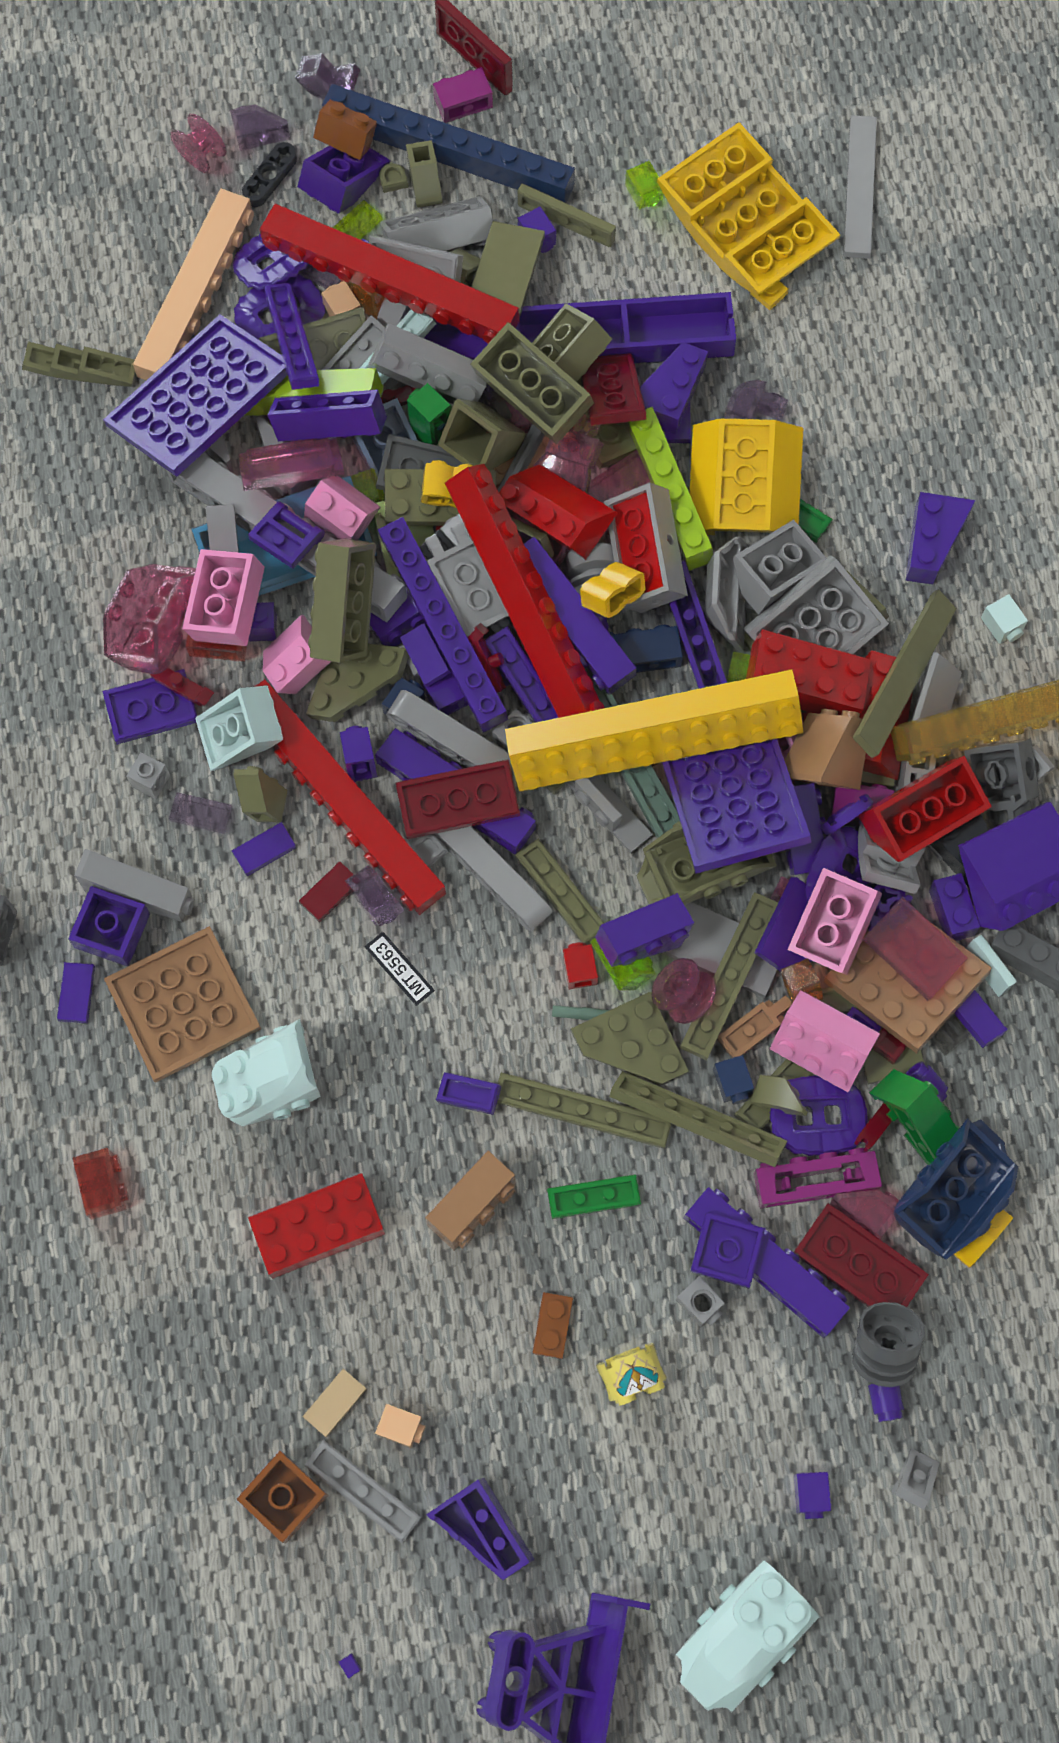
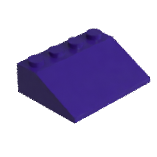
[958,802,1059,931]

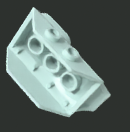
[212,1019,321,1126]
[676,1560,820,1713]

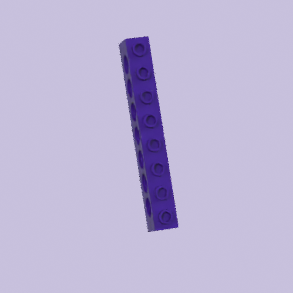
[378,517,509,733]

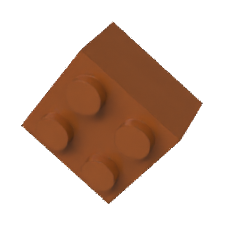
[237,1451,329,1544]

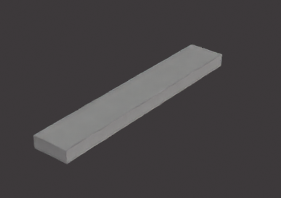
[843,115,877,259]

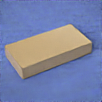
[302,1369,367,1438]

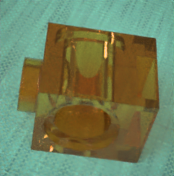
[781,958,823,1003]

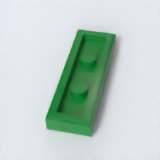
[547,1174,641,1219]

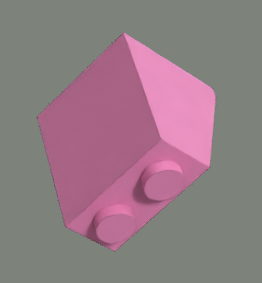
[304,474,381,540]

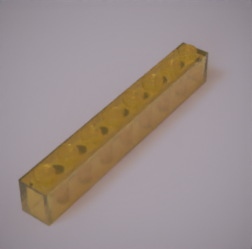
[891,679,1059,765]

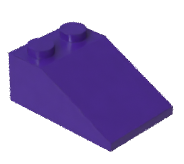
[297,146,391,214]

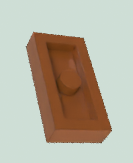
[533,1292,573,1360]

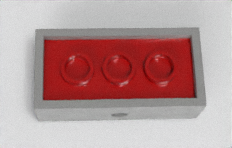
[604,483,688,613]

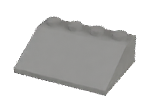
[743,555,889,654]

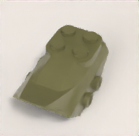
[636,821,777,905]

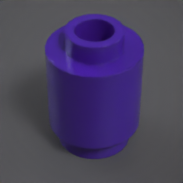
[905,1061,948,1103]
[868,1384,904,1422]

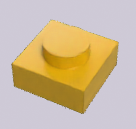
[750,281,789,310]

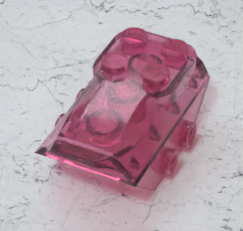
[103,564,196,674]

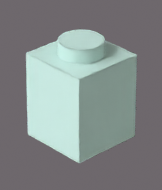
[981,594,1028,644]

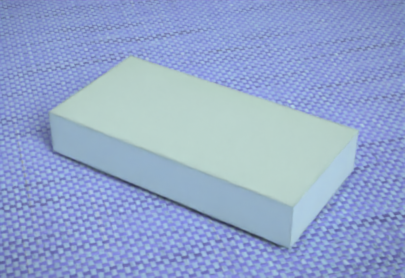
[966,935,1017,997]

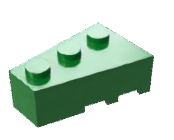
[407,383,452,446]
[869,1069,960,1165]

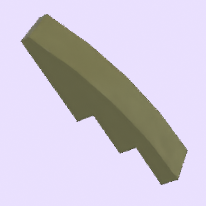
[22,341,135,387]

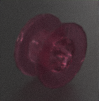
[170,113,227,173]
[651,958,717,1024]

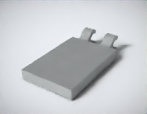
[425,521,509,637]

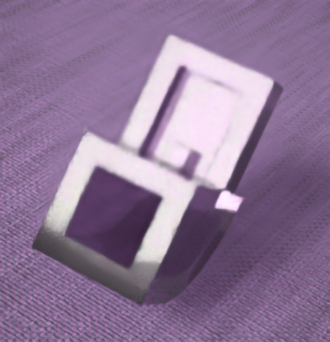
[295,53,360,99]
[724,380,788,421]
[345,865,404,927]

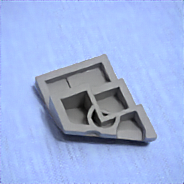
[858,806,926,894]

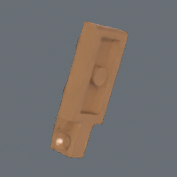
[717,995,792,1058]

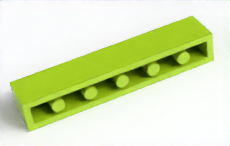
[244,368,383,416]
[628,407,713,571]

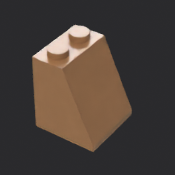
[784,709,866,790]

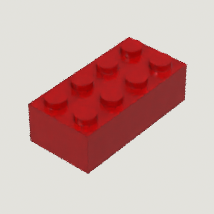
[746,629,871,715]
[248,1173,385,1279]

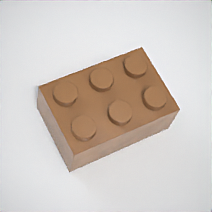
[425,1150,516,1251]

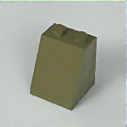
[438,399,526,471]

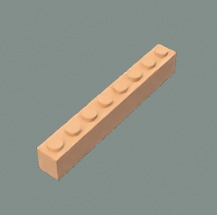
[133,188,254,380]

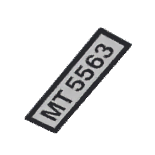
[365,932,435,1006]

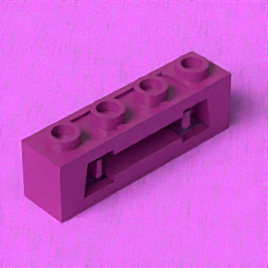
[753,1148,882,1209]

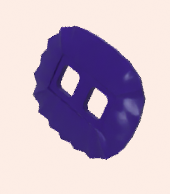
[233,234,308,291]
[234,273,325,340]
[805,827,872,903]
[770,1076,868,1156]

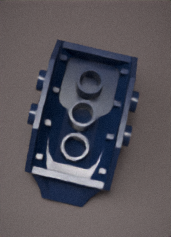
[893,1118,1019,1260]

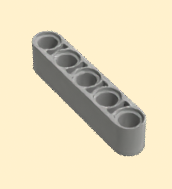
[386,690,514,776]
[435,826,553,932]

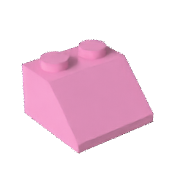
[263,615,331,694]

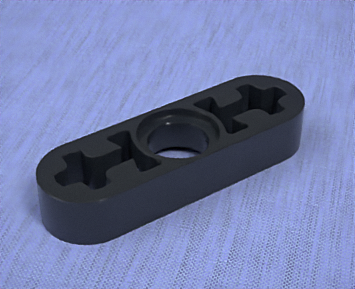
[242,142,297,207]

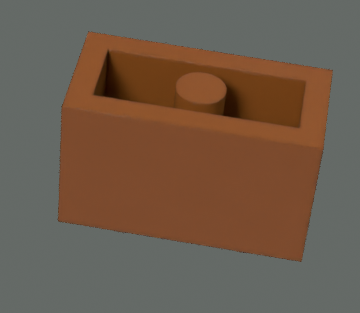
[313,100,377,160]

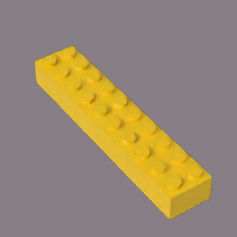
[505,670,803,791]

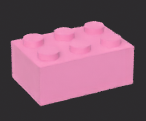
[182,549,265,646]
[787,868,882,975]
[770,990,880,1092]

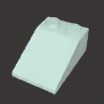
[195,686,283,771]

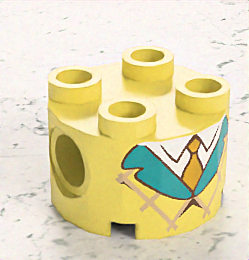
[596,1343,667,1406]

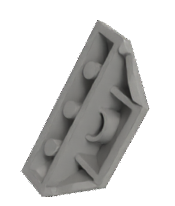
[701,537,748,651]

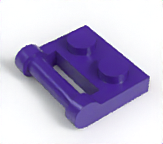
[248,501,325,569]

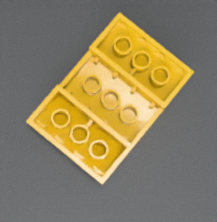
[657,122,841,296]

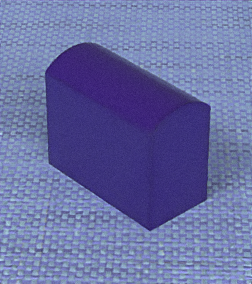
[339,1653,362,1679]

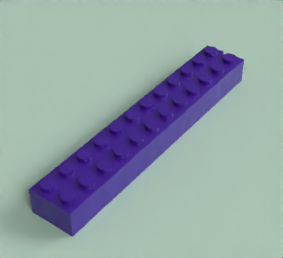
[424,292,736,363]

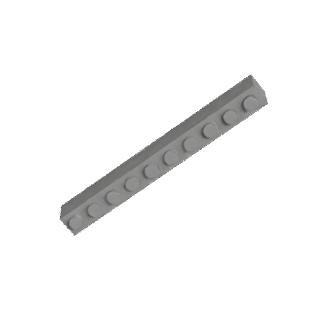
[166,452,407,622]

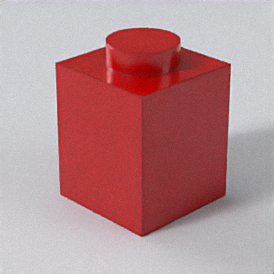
[563,942,598,990]

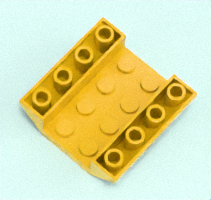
[689,418,804,535]

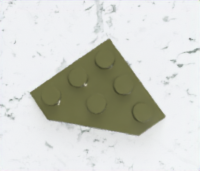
[306,643,409,722]
[570,991,689,1085]

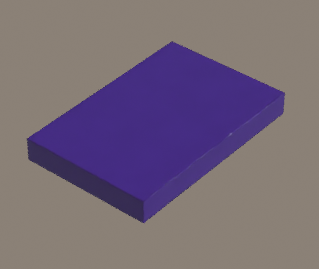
[102,669,197,745]
[754,877,812,982]

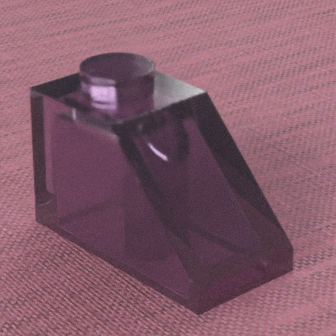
[230,104,290,151]

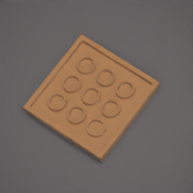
[824,907,991,1054]
[104,926,261,1083]

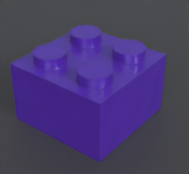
[68,886,150,967]

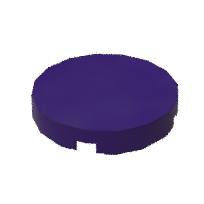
[820,793,874,836]

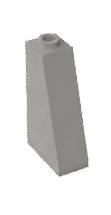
[74,849,194,922]

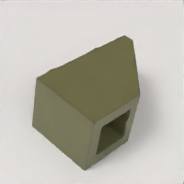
[406,140,443,208]
[233,766,288,822]

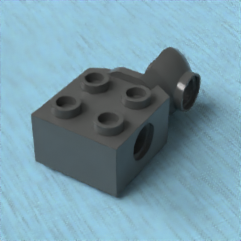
[964,738,1039,822]

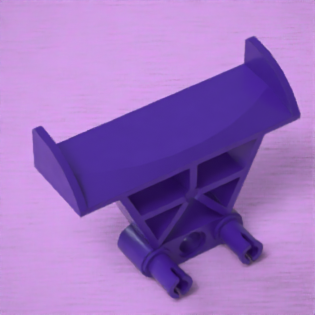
[476,1592,651,1743]

